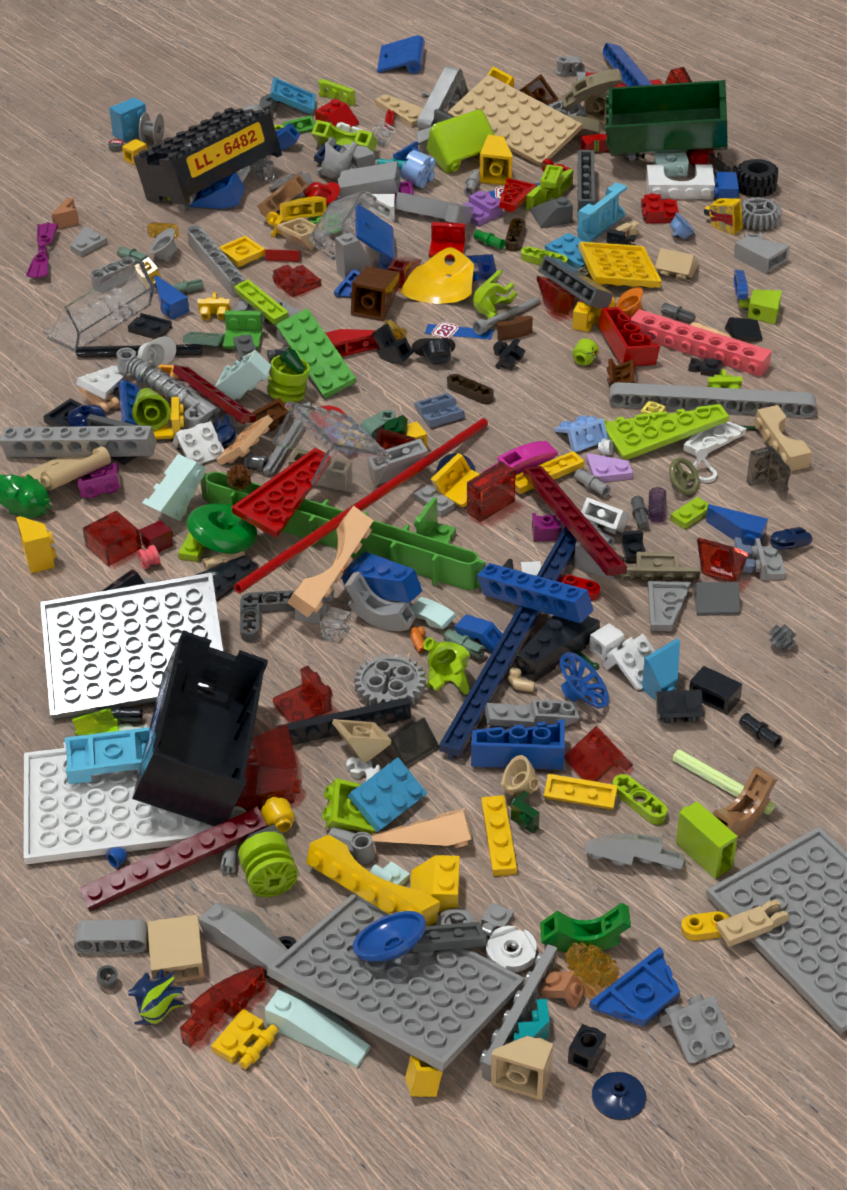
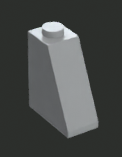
[335,233,374,279]
[734,236,790,274]

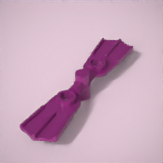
[26,222,58,279]

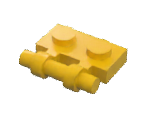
[211,1009,278,1069]

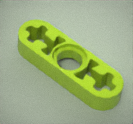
[521,246,568,265]
[613,774,668,825]

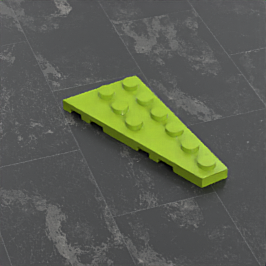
[604,404,729,460]

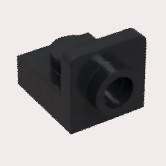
[621,530,646,563]

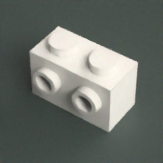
[581,497,630,534]

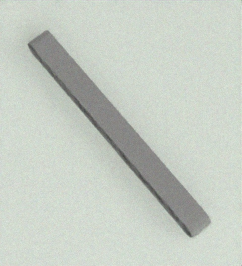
[609,382,817,418]

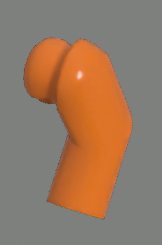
[411,626,426,653]

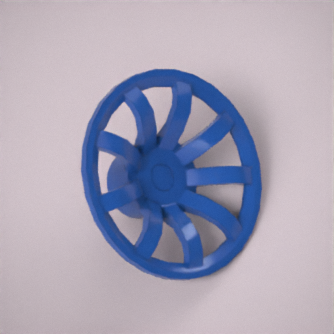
[560,652,609,709]

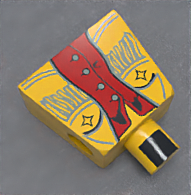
[704,198,743,235]

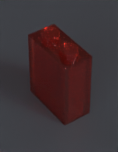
[467,461,516,522]

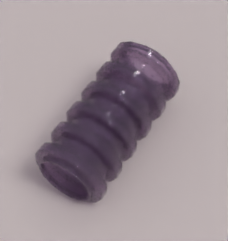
[648,487,667,522]

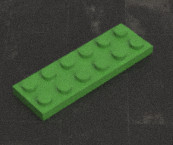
[276,308,357,399]

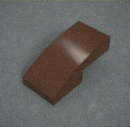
[497,316,533,341]

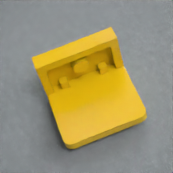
[153,397,184,440]
[431,453,490,507]

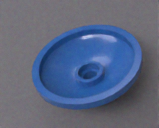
[353,911,427,962]

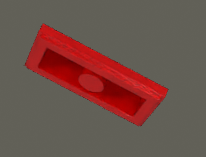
[265,249,302,262]

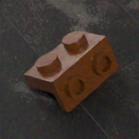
[607,358,637,387]
[252,398,295,432]

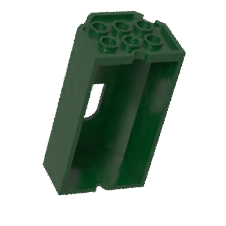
[605,80,728,157]

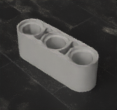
[91,257,137,292]
[74,920,148,954]

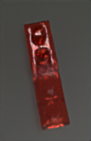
[180,966,266,1048]

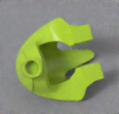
[473,270,518,319]
[423,637,470,695]

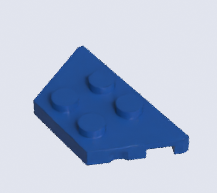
[589,947,680,1026]

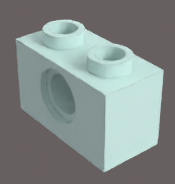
[653,152,688,177]

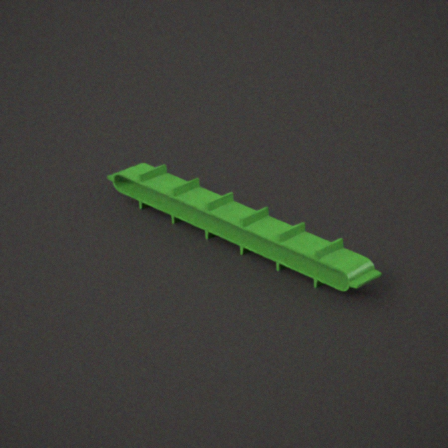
[200,471,486,590]

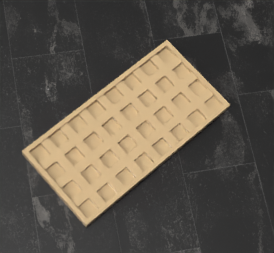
[447,75,583,167]

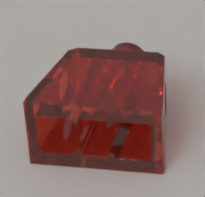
[247,724,298,771]

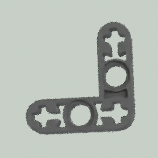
[240,590,295,642]

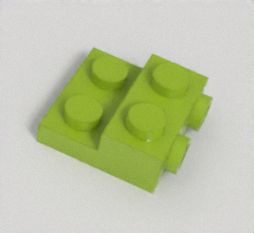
[322,778,376,835]

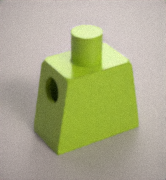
[739,289,782,324]

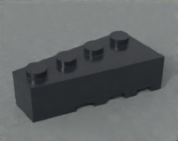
[517,615,600,682]

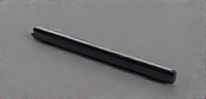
[76,344,202,357]

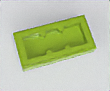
[540,165,563,188]

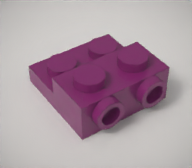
[78,463,121,499]

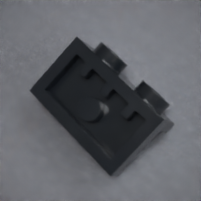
[655,690,705,723]

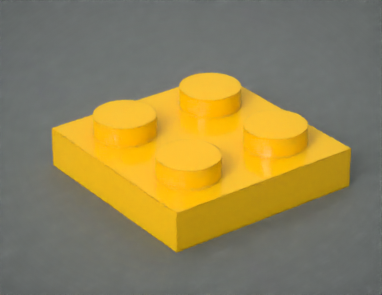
[219,235,265,267]

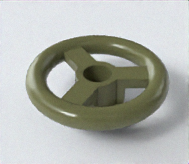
[669,458,700,495]

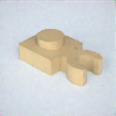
[615,221,640,237]

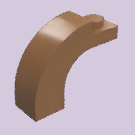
[257,173,309,217]
[713,767,778,838]

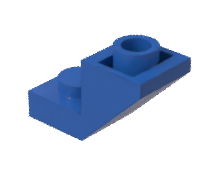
[453,614,502,653]

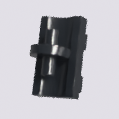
[493,338,526,370]

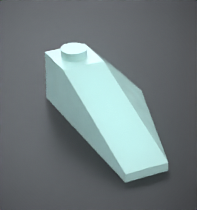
[264,987,370,1068]

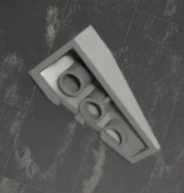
[198,903,288,971]

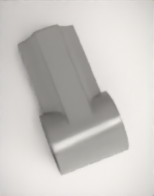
[328,827,375,864]

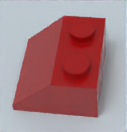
[315,99,359,128]

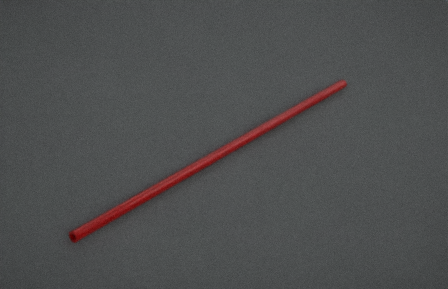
[234,418,488,594]

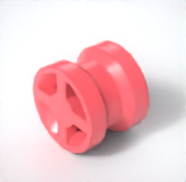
[137,545,160,570]

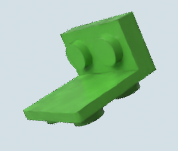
[223,310,263,350]
[414,497,456,542]

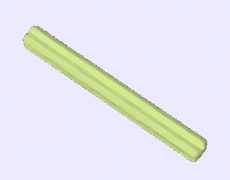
[673,749,775,815]

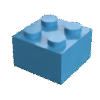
[109,97,146,142]

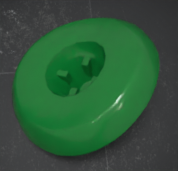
[186,503,257,554]

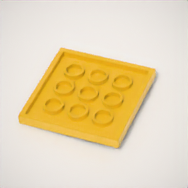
[578,241,662,288]

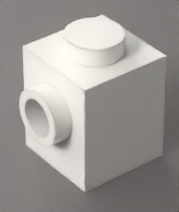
[589,623,624,661]

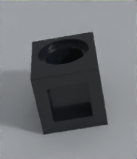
[568,1024,606,1073]

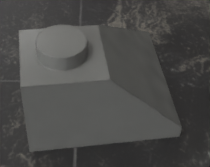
[530,197,573,228]

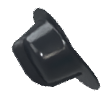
[412,338,456,364]

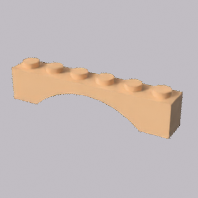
[287,506,374,617]

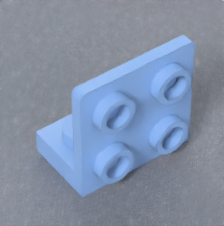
[554,415,608,452]

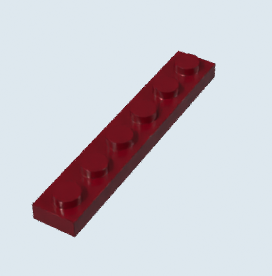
[172,365,257,424]

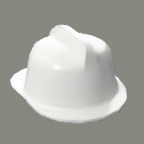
[137,336,176,368]

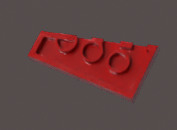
[499,177,537,212]

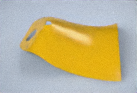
[400,248,474,304]

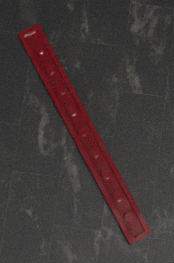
[523,466,627,576]

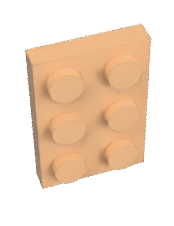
[216,415,273,465]

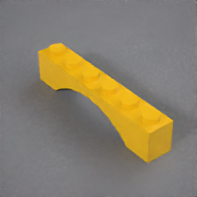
[306,835,441,926]

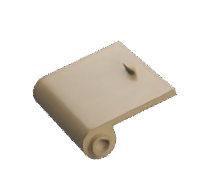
[20,446,111,490]

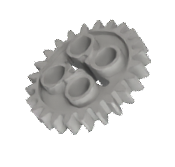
[354,653,426,706]

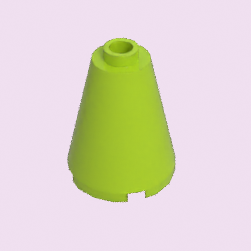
[132,388,171,431]

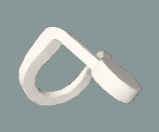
[690,446,717,483]

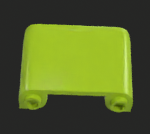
[426,109,495,174]

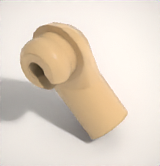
[508,668,536,693]

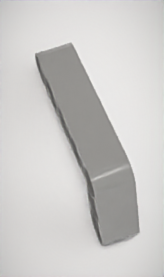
[417,66,469,130]
[395,192,473,224]

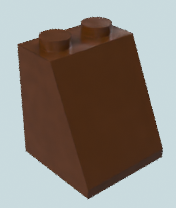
[351,266,400,321]

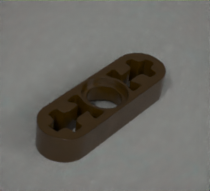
[505,218,526,251]
[447,374,494,404]

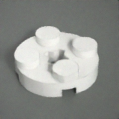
[486,926,537,973]

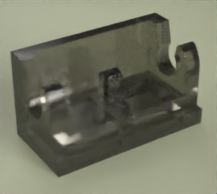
[708,152,737,176]

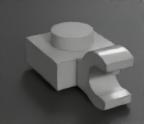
[481,902,514,943]

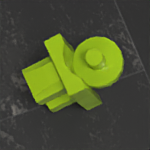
[706,369,742,389]

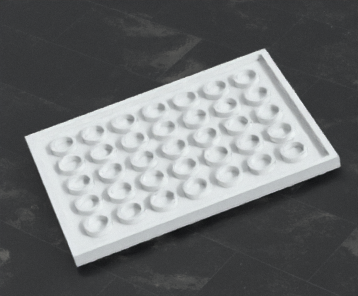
[23,748,214,865]

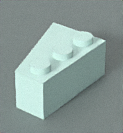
[215,350,271,400]

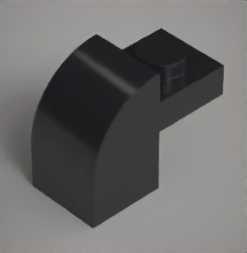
[372,324,414,364]

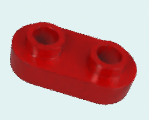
[560,575,600,601]

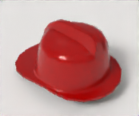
[303,182,340,205]

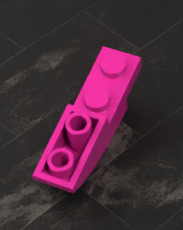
[482,441,558,489]

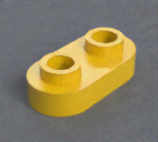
[681,911,729,941]

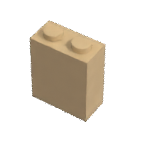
[147,915,205,983]

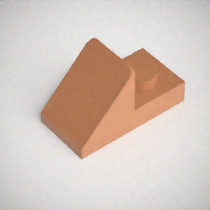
[51,198,79,228]

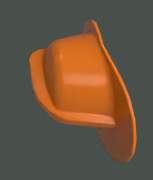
[616,287,643,318]

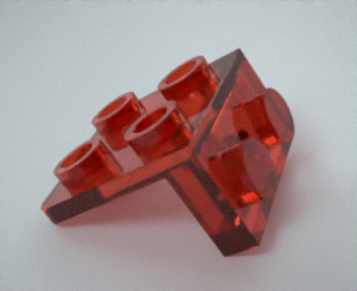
[273,665,333,723]

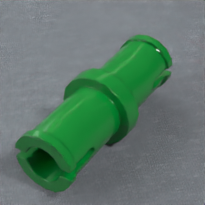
[473,229,506,250]

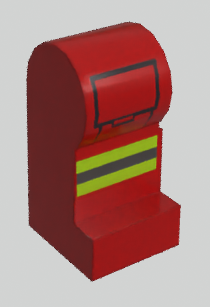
[581,134,609,153]

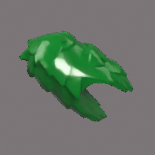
[0,474,52,519]

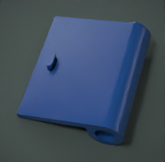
[377,35,425,74]
[355,203,396,270]

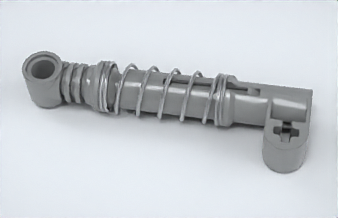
[117,348,221,430]

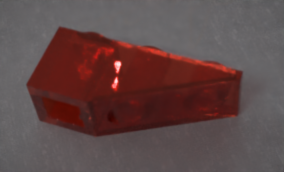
[388,256,422,288]

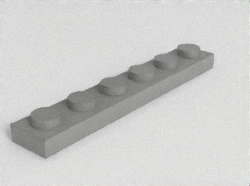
[479,944,557,1081]

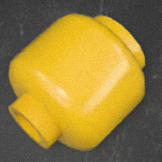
[261,797,295,833]

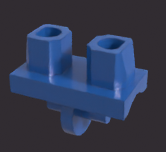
[393,141,421,161]

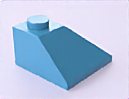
[642,638,680,701]

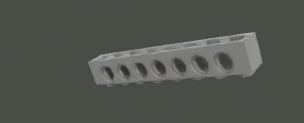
[0,426,157,458]

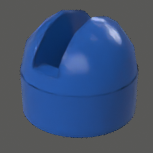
[106,847,127,869]

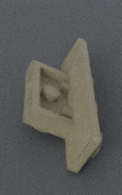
[616,552,701,581]

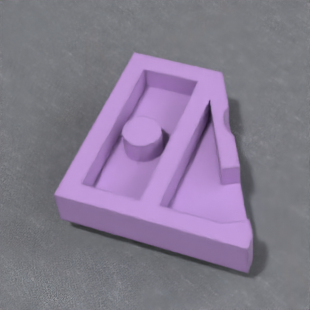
[586,454,633,482]

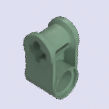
[360,410,396,442]

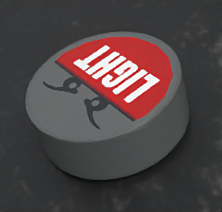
[108,139,124,152]

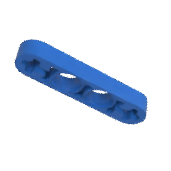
[734,270,748,300]

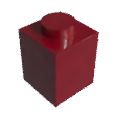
[140,520,174,553]

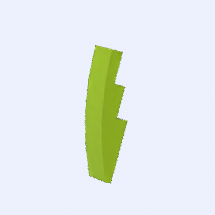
[526,169,573,210]

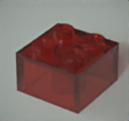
[82,510,142,566]

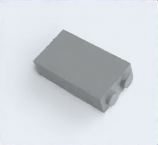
[338,161,401,202]

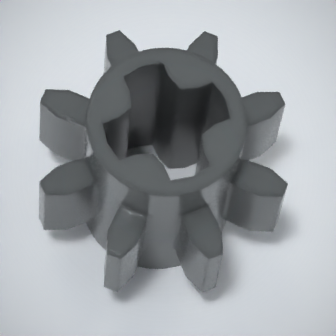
[769,624,796,651]

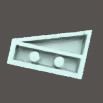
[142,454,206,521]

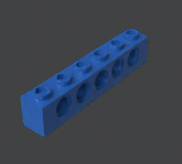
[477,563,594,623]

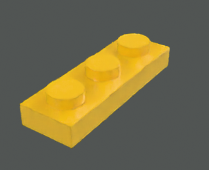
[544,774,618,810]

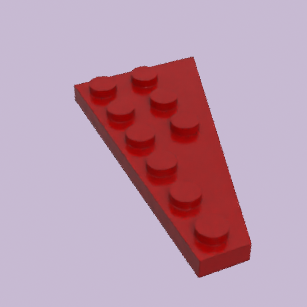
[232,448,330,539]

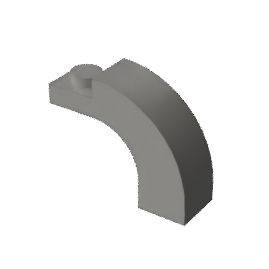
[344,572,417,631]

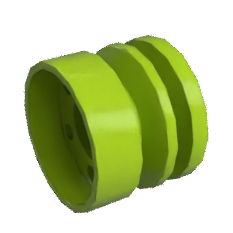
[267,356,310,403]
[238,832,299,897]

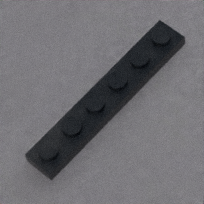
[277,697,411,748]

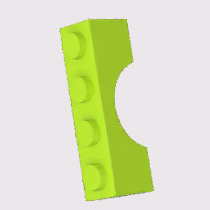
[311,120,378,152]

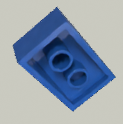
[189,172,245,209]

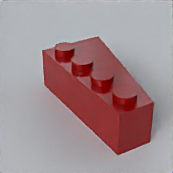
[598,307,660,366]

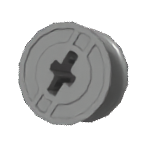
[139,112,164,144]

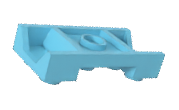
[577,182,627,242]
[65,727,150,784]

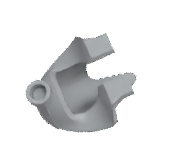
[317,137,357,180]

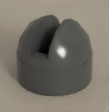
[96,965,118,988]

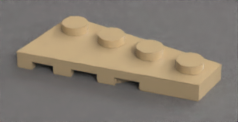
[375,94,423,128]

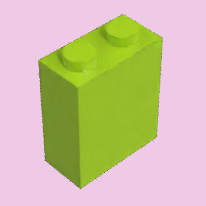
[676,801,738,879]

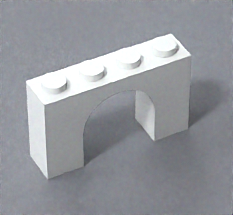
[646,165,715,199]

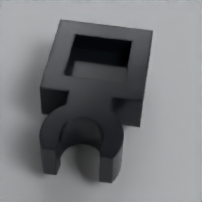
[607,229,637,246]
[688,358,722,377]

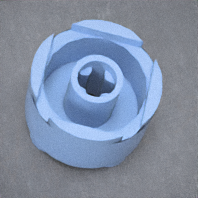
[401,150,436,188]

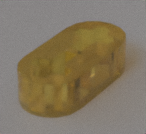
[147,222,179,238]

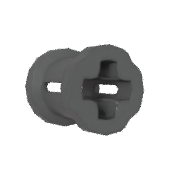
[244,452,268,473]

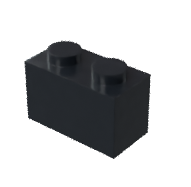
[689,666,743,715]

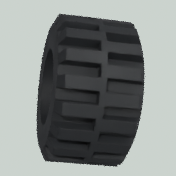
[737,159,779,197]

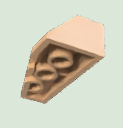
[371,807,472,848]

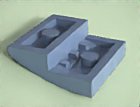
[414,393,465,428]

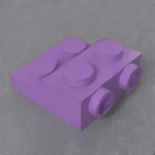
[463,191,503,226]

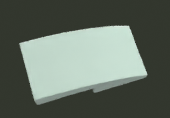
[411,597,456,630]

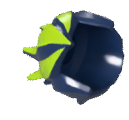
[128,970,184,1025]

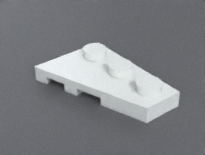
[76,366,127,399]
[683,422,746,455]

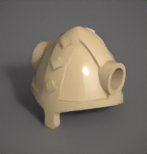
[500,755,540,797]

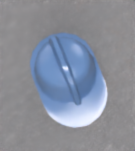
[670,213,695,239]

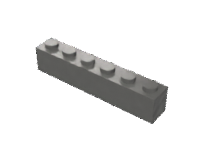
[577,150,595,218]
[538,255,614,309]

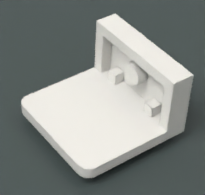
[173,421,224,465]
[602,634,656,690]

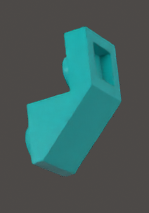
[513,999,550,1041]

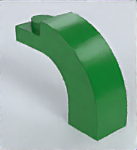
[540,902,631,954]

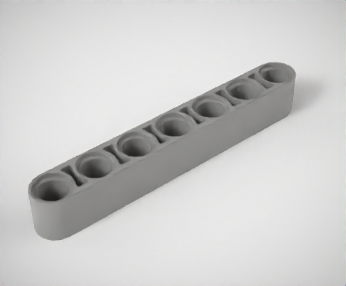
[187,225,244,297]

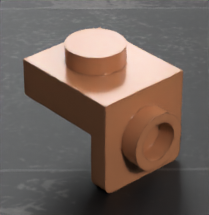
[539,972,585,1008]

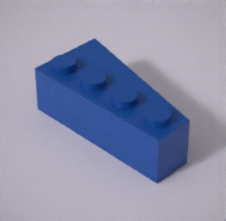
[341,551,423,603]
[471,719,565,770]

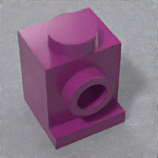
[532,513,562,542]

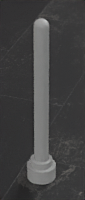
[473,297,540,335]

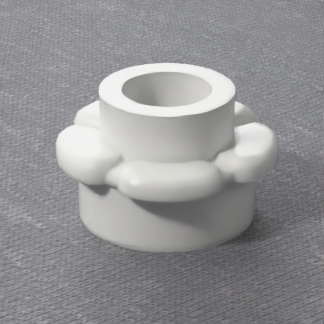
[598,439,613,456]

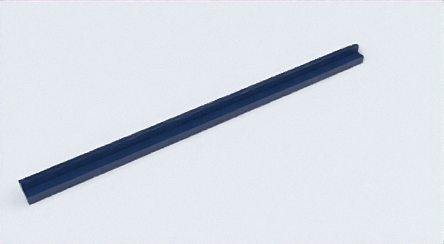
[439,526,578,760]

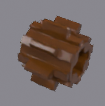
[227,464,251,490]

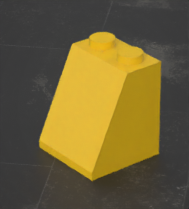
[480,135,513,185]

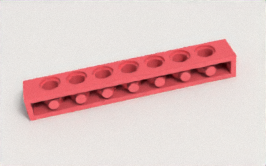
[631,309,772,377]

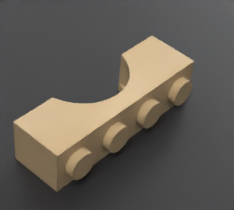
[754,405,812,472]

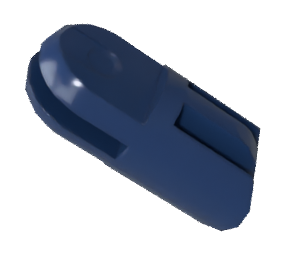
[213,415,237,446]
[770,527,812,550]

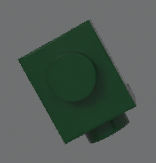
[383,415,408,447]
[510,791,540,833]

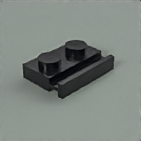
[128,313,172,339]

